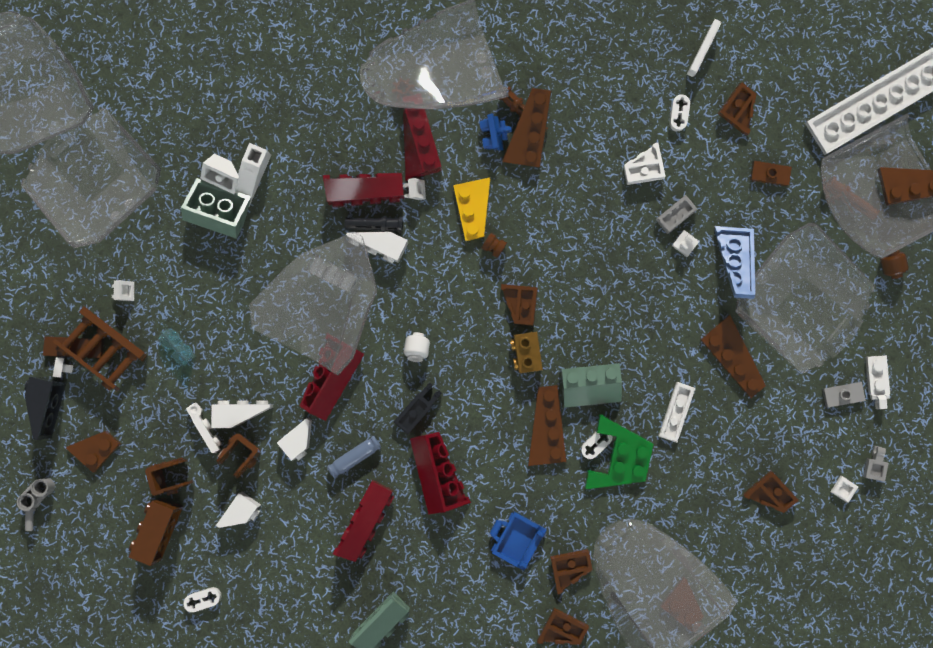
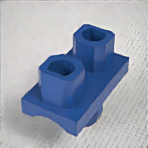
[479,113,512,151]

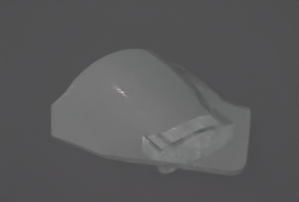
[249,232,377,375]

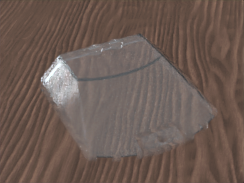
[21,108,161,248]
[821,113,933,259]
[735,222,875,374]

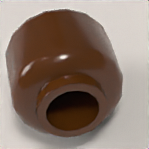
[880,249,909,279]

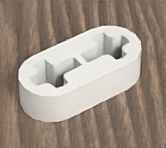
[669,95,690,132]
[581,432,613,459]
[184,587,222,612]

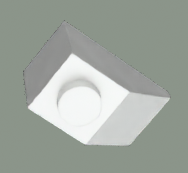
[200,154,239,194]
[277,417,312,461]
[216,492,261,528]

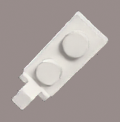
[865,355,890,409]
[186,403,222,454]

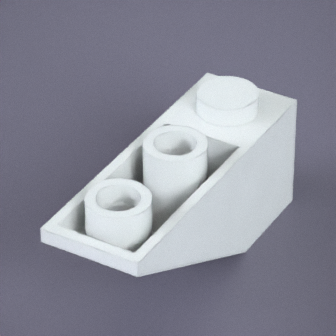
[236,143,271,206]
[346,232,408,264]
[211,401,273,428]

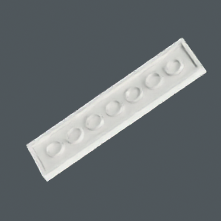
[805,48,933,155]

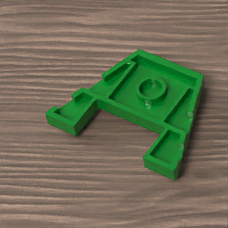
[585,414,654,489]

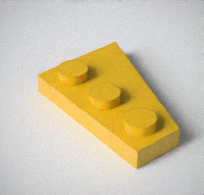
[453,178,490,241]

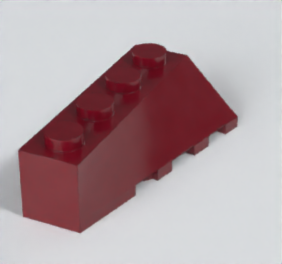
[402,94,442,181]
[323,173,405,207]
[300,333,364,421]
[410,432,471,515]
[333,480,395,562]

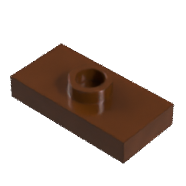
[750,161,792,186]

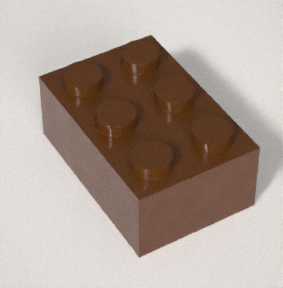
[129,498,183,566]

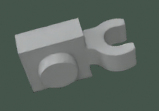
[863,446,889,482]

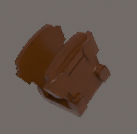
[216,433,261,478]
[145,457,194,496]

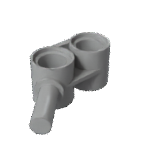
[17,478,55,531]

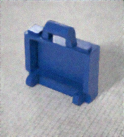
[490,511,546,571]

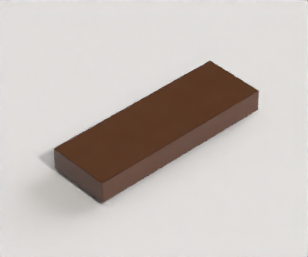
[43,336,104,358]

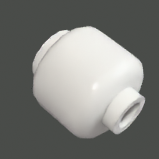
[404,332,430,362]

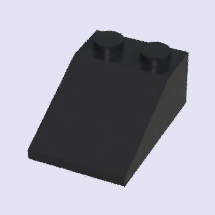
[24,377,66,440]

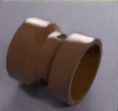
[481,233,507,259]

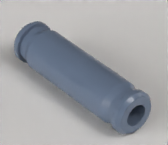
[327,436,381,478]

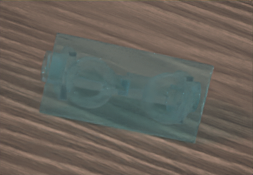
[158,328,196,367]

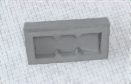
[656,195,698,234]
[822,382,866,408]

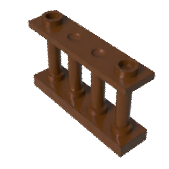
[53,306,147,392]

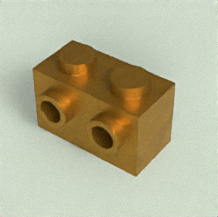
[510,332,543,374]

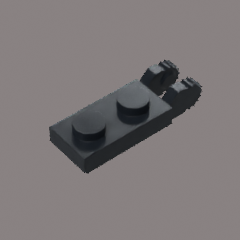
[394,383,442,435]

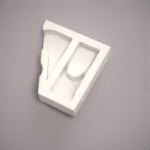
[623,143,665,185]

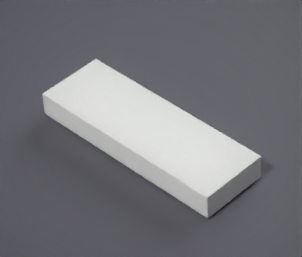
[687,19,721,77]
[658,382,695,443]

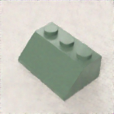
[181,178,251,239]
[560,363,622,408]
[349,591,410,648]

